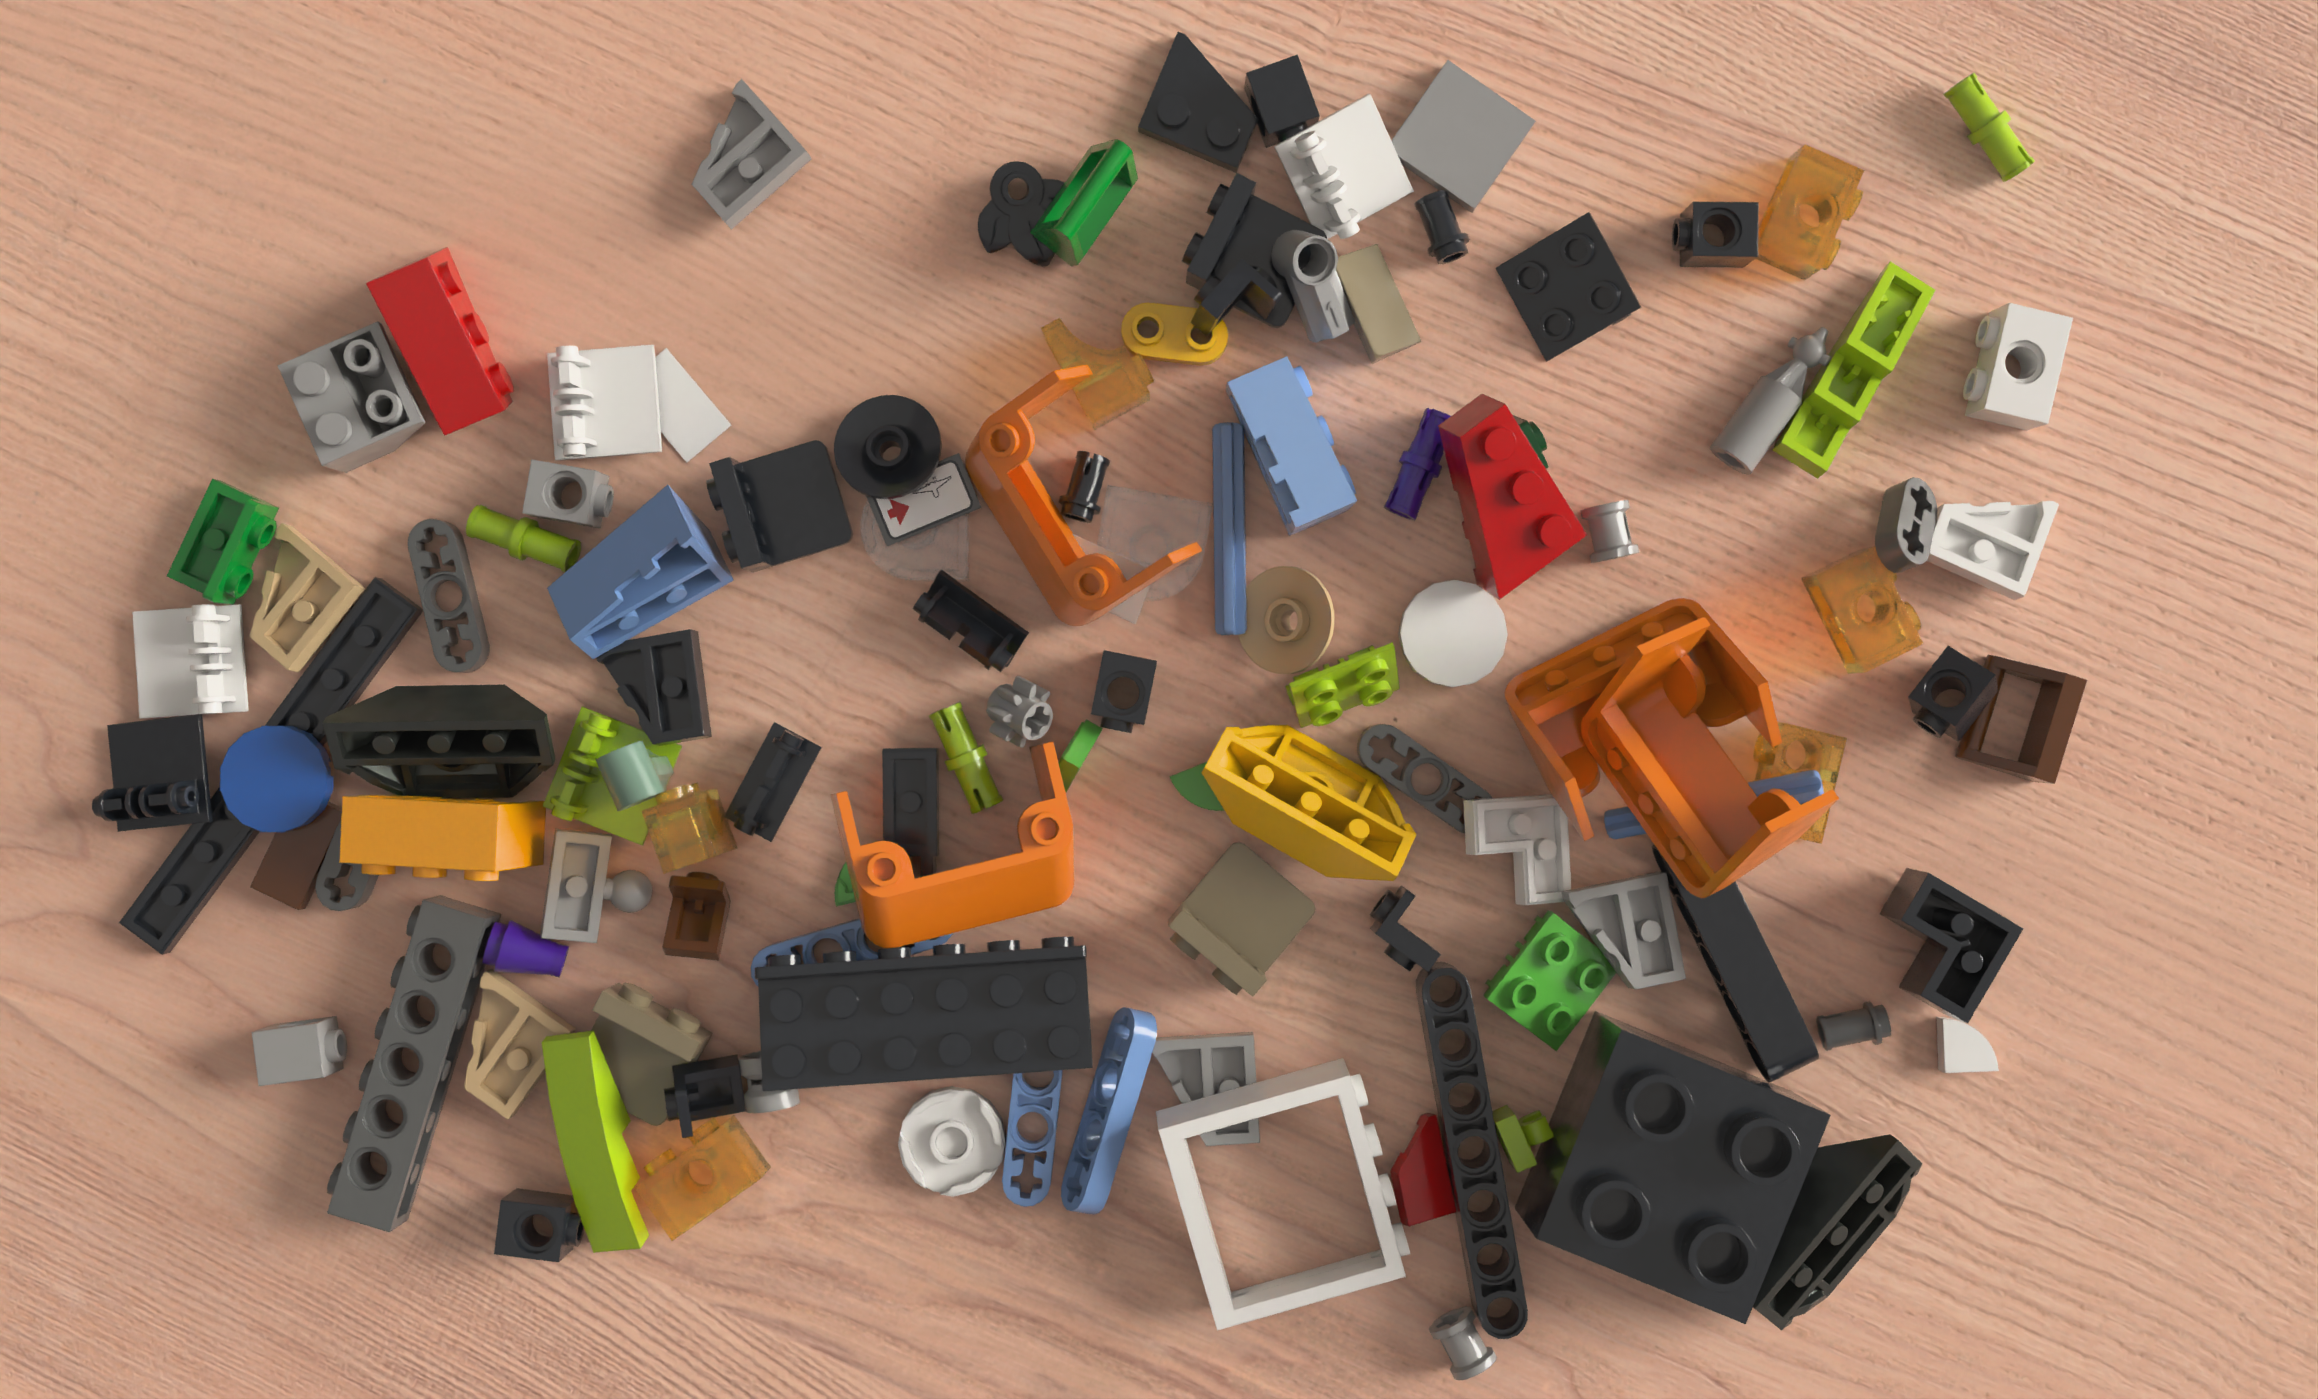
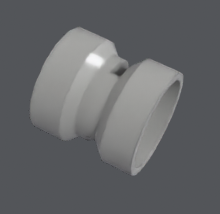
[738,1051,800,1113]

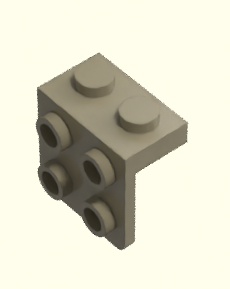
[1168,842,1315,997]
[591,983,713,1126]

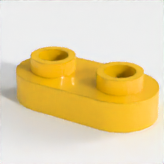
[1121,302,1228,366]

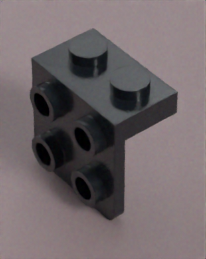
[1182,173,1327,328]
[706,440,853,573]

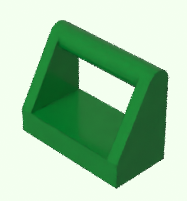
[1030,139,1138,266]

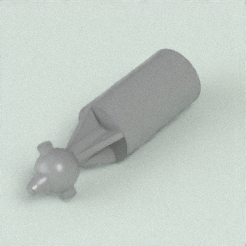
[1710,327,1831,475]

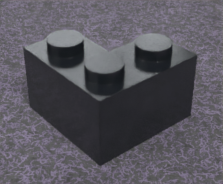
[1880,868,2024,1023]

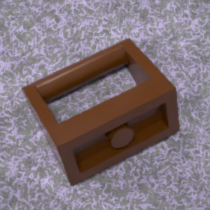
[1955,655,2087,784]

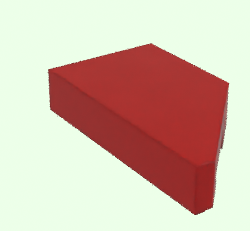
[1390,1113,1457,1227]

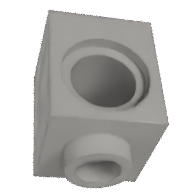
[522,459,614,528]
[252,1016,347,1086]

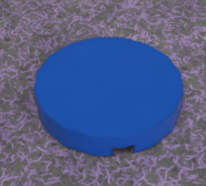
[220,726,334,832]

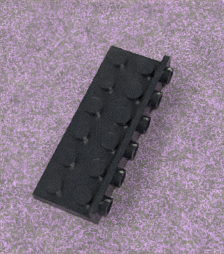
[755,937,1093,1091]

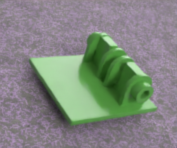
[1483,910,1617,1051]

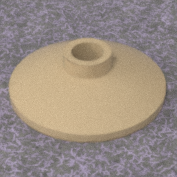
[1238,566,1334,674]

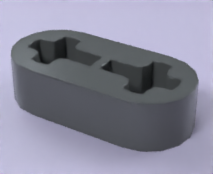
[1875,477,1937,573]
[315,821,379,911]

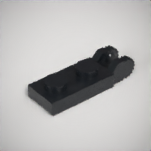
[882,748,939,877]

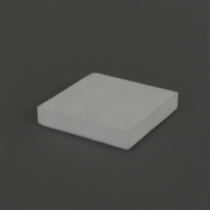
[1392,60,1536,213]

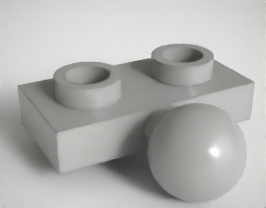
[540,828,652,943]

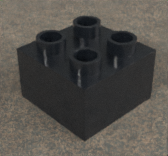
[1515,1011,1831,1324]

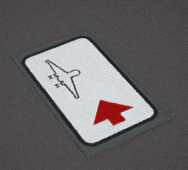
[866,453,982,547]

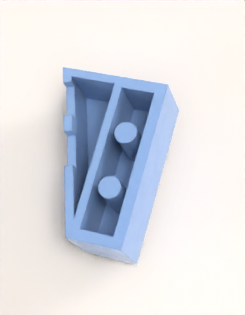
[1226,356,1357,536]

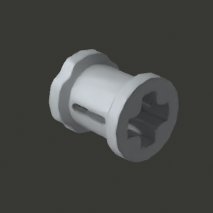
[1580,500,1640,563]
[1429,1306,1497,1380]

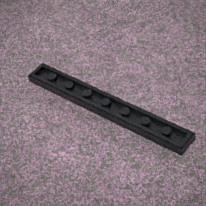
[119,577,423,955]

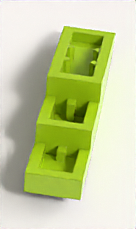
[1772,261,1936,479]
[542,1030,649,1253]

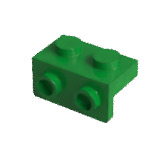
[167,479,279,605]

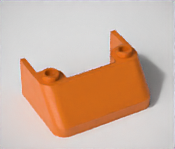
[965,365,1202,626]
[1505,598,1782,841]
[1581,617,1839,898]
[830,742,1075,948]

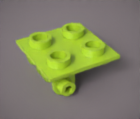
[1285,642,1400,728]
[543,707,682,845]

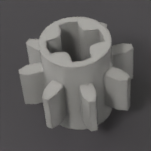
[986,676,1053,748]

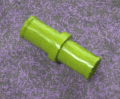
[1943,73,2035,182]
[466,505,581,572]
[929,702,1003,814]

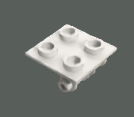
[1274,94,1414,239]
[547,345,662,461]
[132,604,249,719]

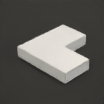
[1463,794,1571,905]

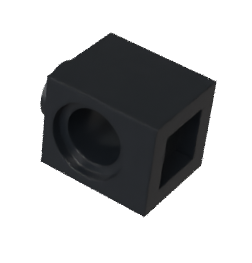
[1244,54,1320,148]
[1672,202,1759,268]
[1908,646,1998,742]
[1091,650,1157,733]
[494,1188,584,1262]

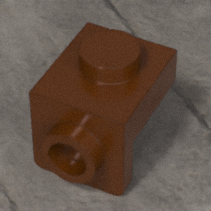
[662,872,731,961]

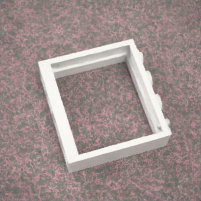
[1156,1058,1410,1331]

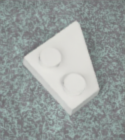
[1927,501,2059,600]

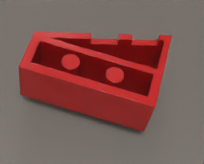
[366,247,514,436]
[1438,394,1587,600]

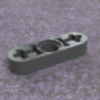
[408,519,490,673]
[1357,724,1492,834]

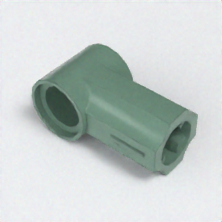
[596,741,674,811]

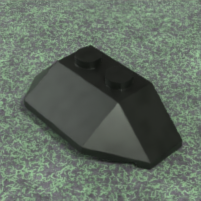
[323,684,555,798]
[1753,1134,1923,1330]

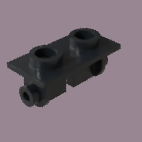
[913,570,1029,672]
[724,722,822,842]

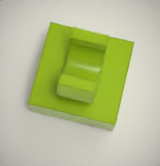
[1492,1105,1554,1173]

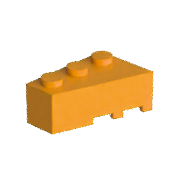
[339,795,546,881]

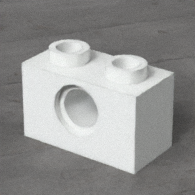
[1963,303,2073,431]

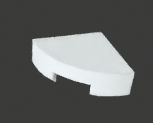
[1936,1017,1999,1073]

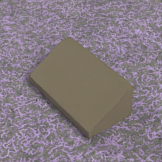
[1336,244,1421,364]

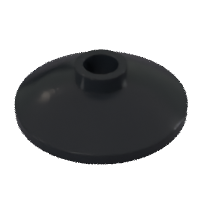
[834,395,942,499]

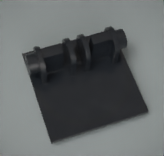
[1496,212,1641,362]
[92,714,213,832]

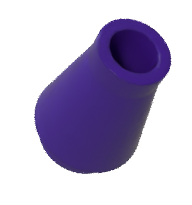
[483,920,569,978]

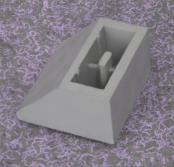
[278,321,426,473]

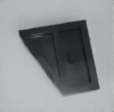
[1138,32,1258,173]
[596,629,712,746]

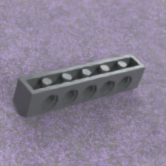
[327,895,501,1232]

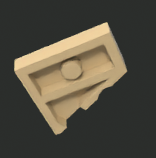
[250,523,366,673]
[464,969,576,1120]

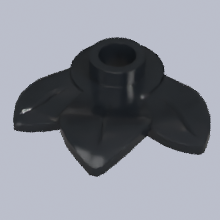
[978,161,1064,267]

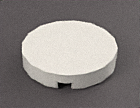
[1398,580,1508,687]
[898,1086,1007,1197]

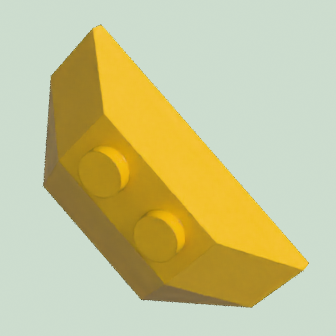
[1201,725,1416,881]

